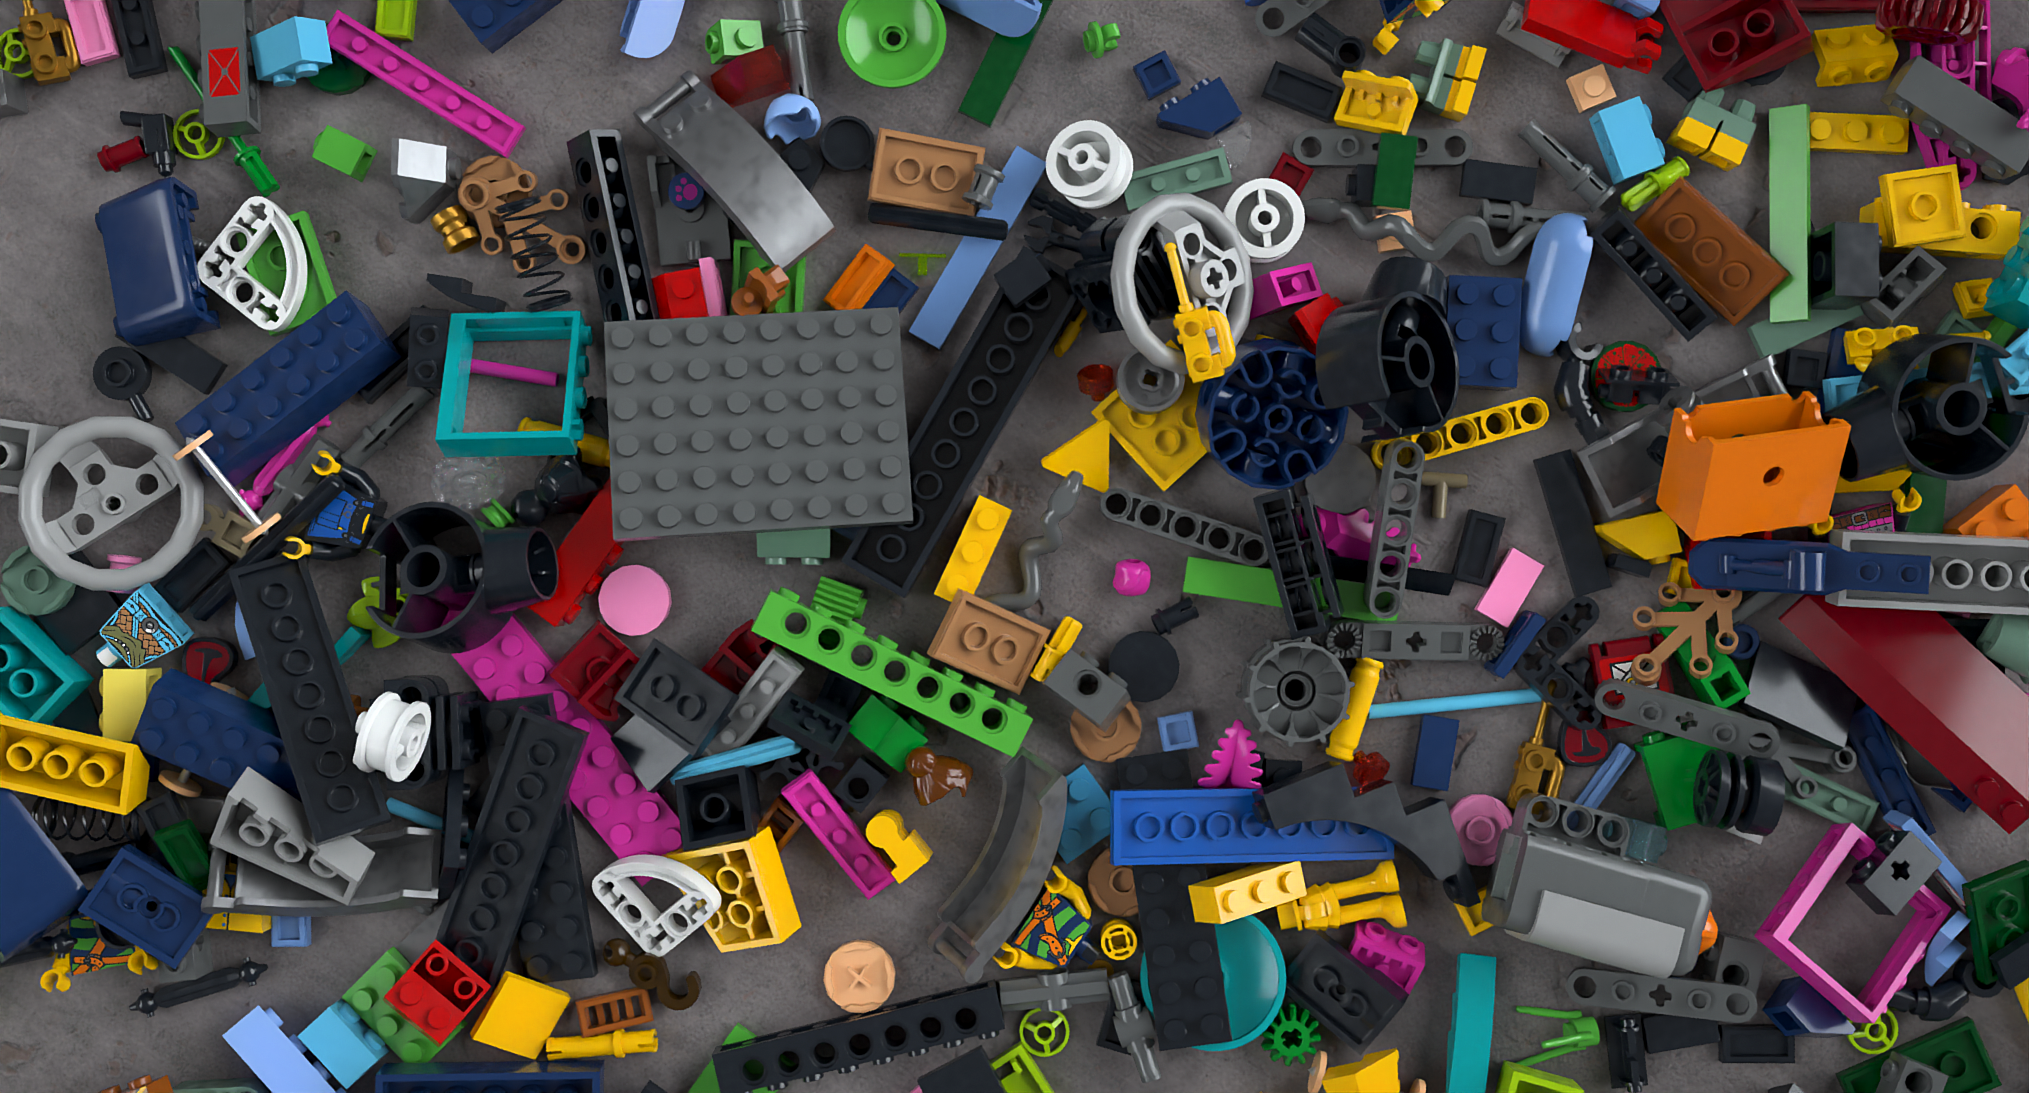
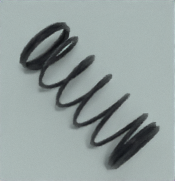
[494,195,573,313]
[31,796,152,843]

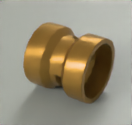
[430,205,480,254]

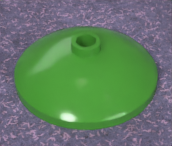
[838,0,947,89]

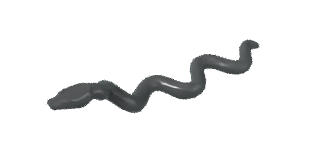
[1301,197,1544,266]
[946,470,1084,710]

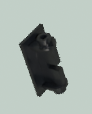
[1597,364,1680,405]
[1604,1013,1648,1093]

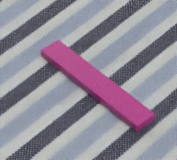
[326,9,526,159]

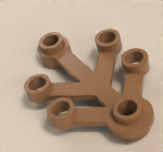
[458,170,587,273]
[1631,582,1742,686]

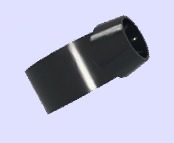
[1315,256,1459,443]
[1821,333,2029,482]
[366,501,559,654]

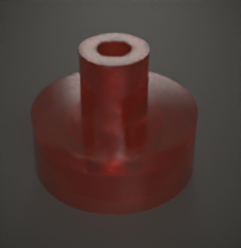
[1077,364,1114,402]
[1352,750,1390,786]

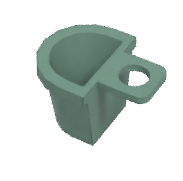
[1976,614,2029,685]

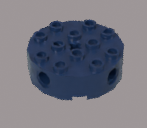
[1195,338,1349,490]

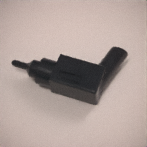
[120,111,178,178]

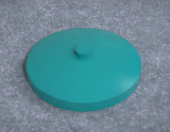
[1140,914,1286,1051]

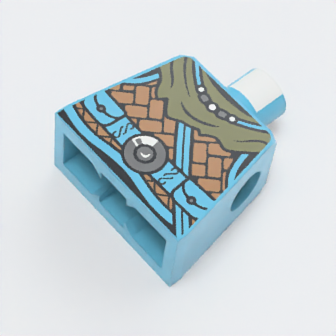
[96,583,194,669]

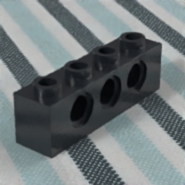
[1589,205,1718,342]

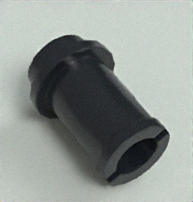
[1150,596,1199,635]

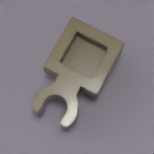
[200,504,261,558]

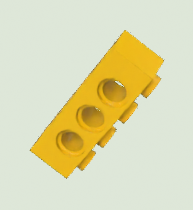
[1859,197,2021,261]

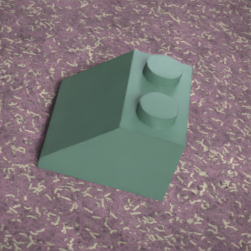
[756,529,831,565]

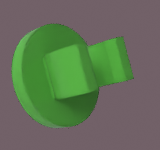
[1083,21,1121,59]

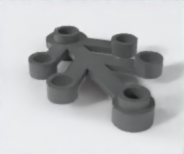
[1720,715,1857,800]

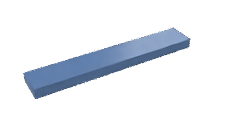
[909,146,1046,350]

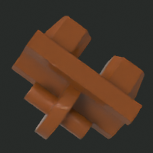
[731,264,790,316]

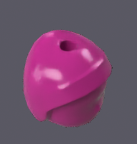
[1113,559,1151,597]

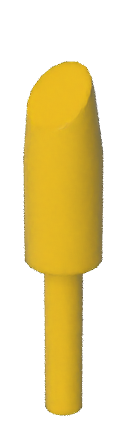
[1054,307,1088,357]

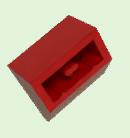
[383,939,491,1047]

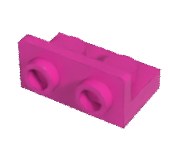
[1347,920,1425,997]

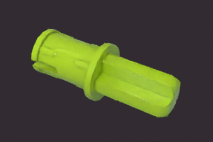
[1620,156,1690,212]

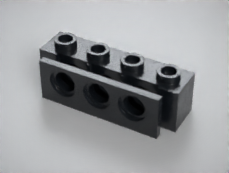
[1253,486,1344,640]

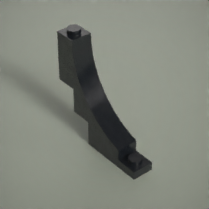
[1252,761,1481,908]

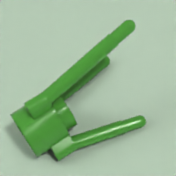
[1515,1006,1600,1066]

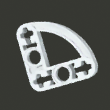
[197,196,307,332]
[592,854,722,957]

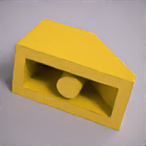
[1594,510,1682,565]

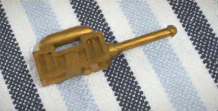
[17,0,81,86]
[1506,679,1565,815]

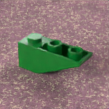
[1656,602,1751,709]

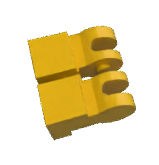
[866,809,933,884]

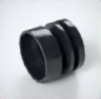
[1693,749,1785,836]

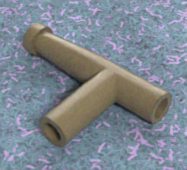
[1399,472,1468,518]

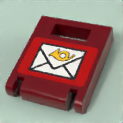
[1588,633,1679,730]

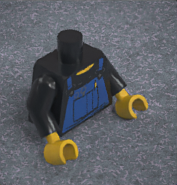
[282,450,388,562]

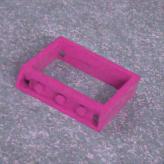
[1754,822,1952,1023]

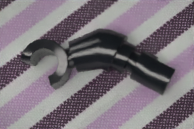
[1553,322,1610,445]
[1887,959,2004,1022]

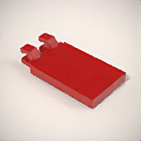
[1521,0,1664,74]

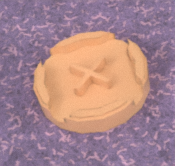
[824,940,896,1013]

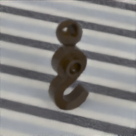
[602,938,702,1011]

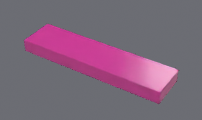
[781,768,896,900]

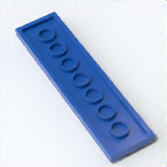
[1110,786,1394,866]

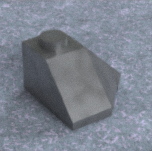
[391,138,461,224]

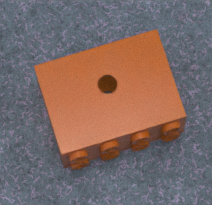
[1656,391,1851,541]

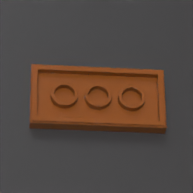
[1633,175,1789,326]

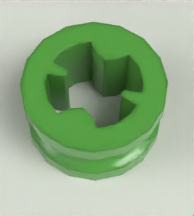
[480,498,515,527]

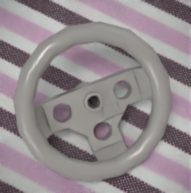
[1110,192,1254,375]
[18,416,204,591]

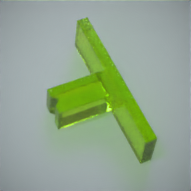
[899,253,946,276]

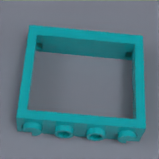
[435,311,593,458]

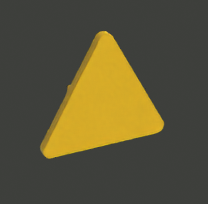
[1041,418,1110,493]

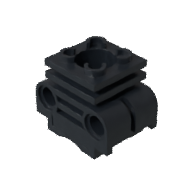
[1064,214,1180,333]
[369,675,485,790]

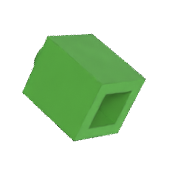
[312,125,377,182]

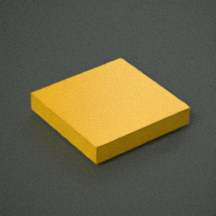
[1878,164,1967,249]
[470,971,571,1060]

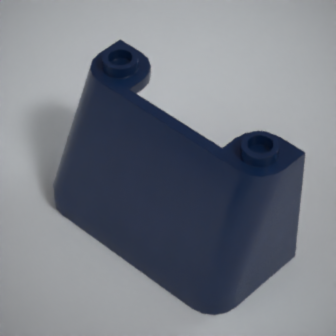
[95,177,221,346]
[0,787,89,963]

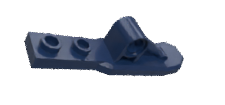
[1688,537,1931,595]

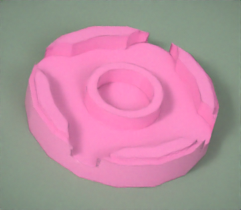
[598,565,672,636]
[1448,794,1513,866]

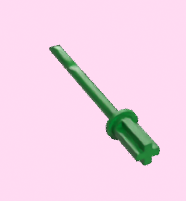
[168,46,280,197]

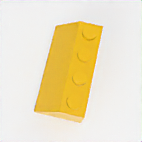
[0,714,150,815]

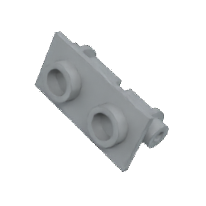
[1495,1,1571,68]

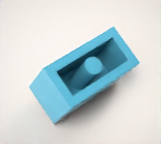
[250,16,332,87]
[1589,96,1665,185]
[297,999,389,1089]

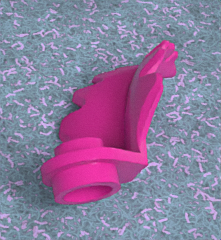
[1991,47,2029,132]
[1298,508,1421,567]
[1197,719,1263,789]

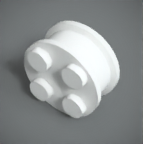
[1046,120,1133,209]
[1223,178,1305,263]
[353,692,431,782]

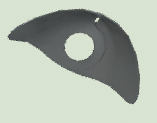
[1887,724,1953,790]

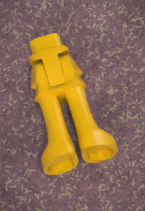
[1276,859,1407,931]

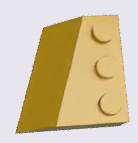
[662,825,802,953]

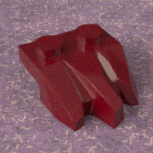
[701,619,793,695]
[548,620,640,722]

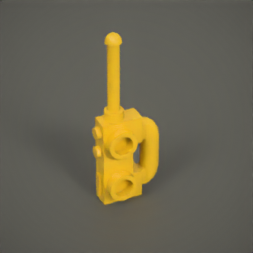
[1164,242,1236,383]
[1843,325,1991,373]

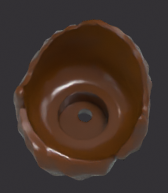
[905,746,974,806]

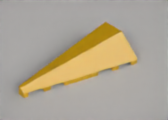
[1321,1048,1400,1093]

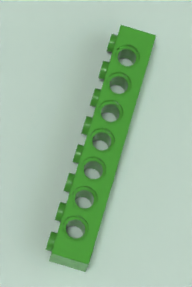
[751,586,1033,758]

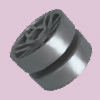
[1116,348,1185,415]

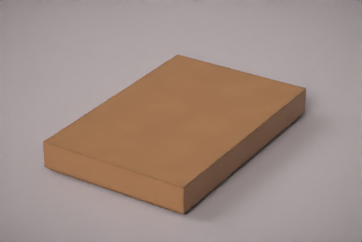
[867,128,985,216]
[927,588,1051,695]

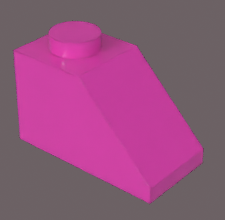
[1249,262,1323,320]

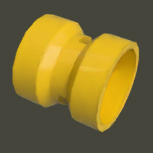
[1100,918,1137,960]

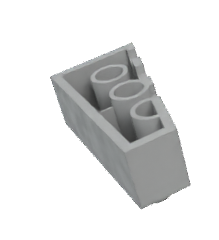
[209,767,375,905]

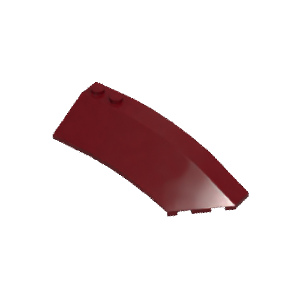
[1659,0,1814,93]
[1778,594,2029,834]

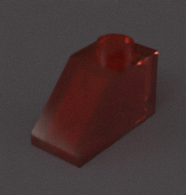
[710,44,790,108]

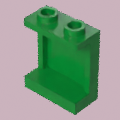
[1633,720,1720,831]

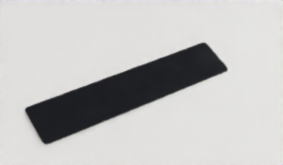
[1314,555,1456,596]

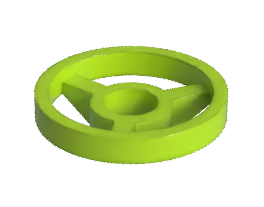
[0,28,34,79]
[173,109,225,160]
[1019,1008,1070,1057]
[1846,1009,1898,1054]

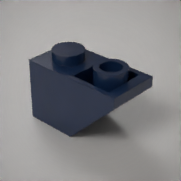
[1156,77,1242,140]
[1762,976,1856,1038]

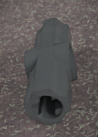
[257,434,343,532]
[999,967,1110,1012]

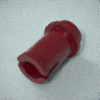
[97,135,150,173]

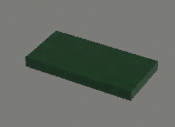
[1835,1016,2002,1093]

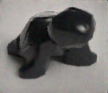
[511,447,603,527]

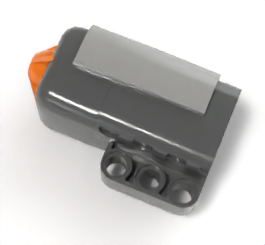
[1481,793,1718,979]

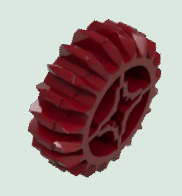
[1875,0,1984,46]

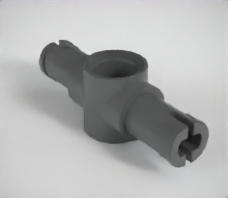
[1107,971,1162,1083]

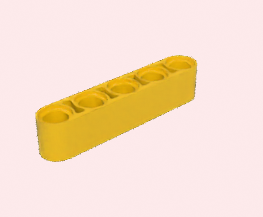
[1370,397,1549,470]

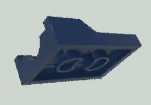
[78,844,214,969]

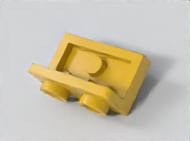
[1812,24,1899,87]
[1334,70,1419,135]

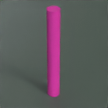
[470,359,559,387]

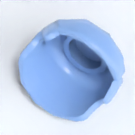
[764,93,821,145]

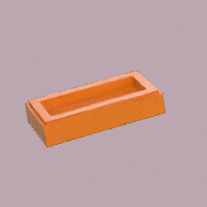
[823,244,895,310]

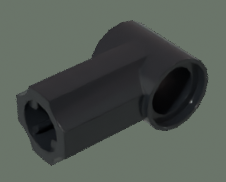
[1295,12,1366,79]

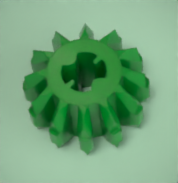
[1260,1003,1321,1067]

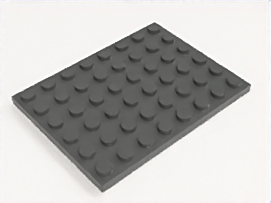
[604,307,913,542]

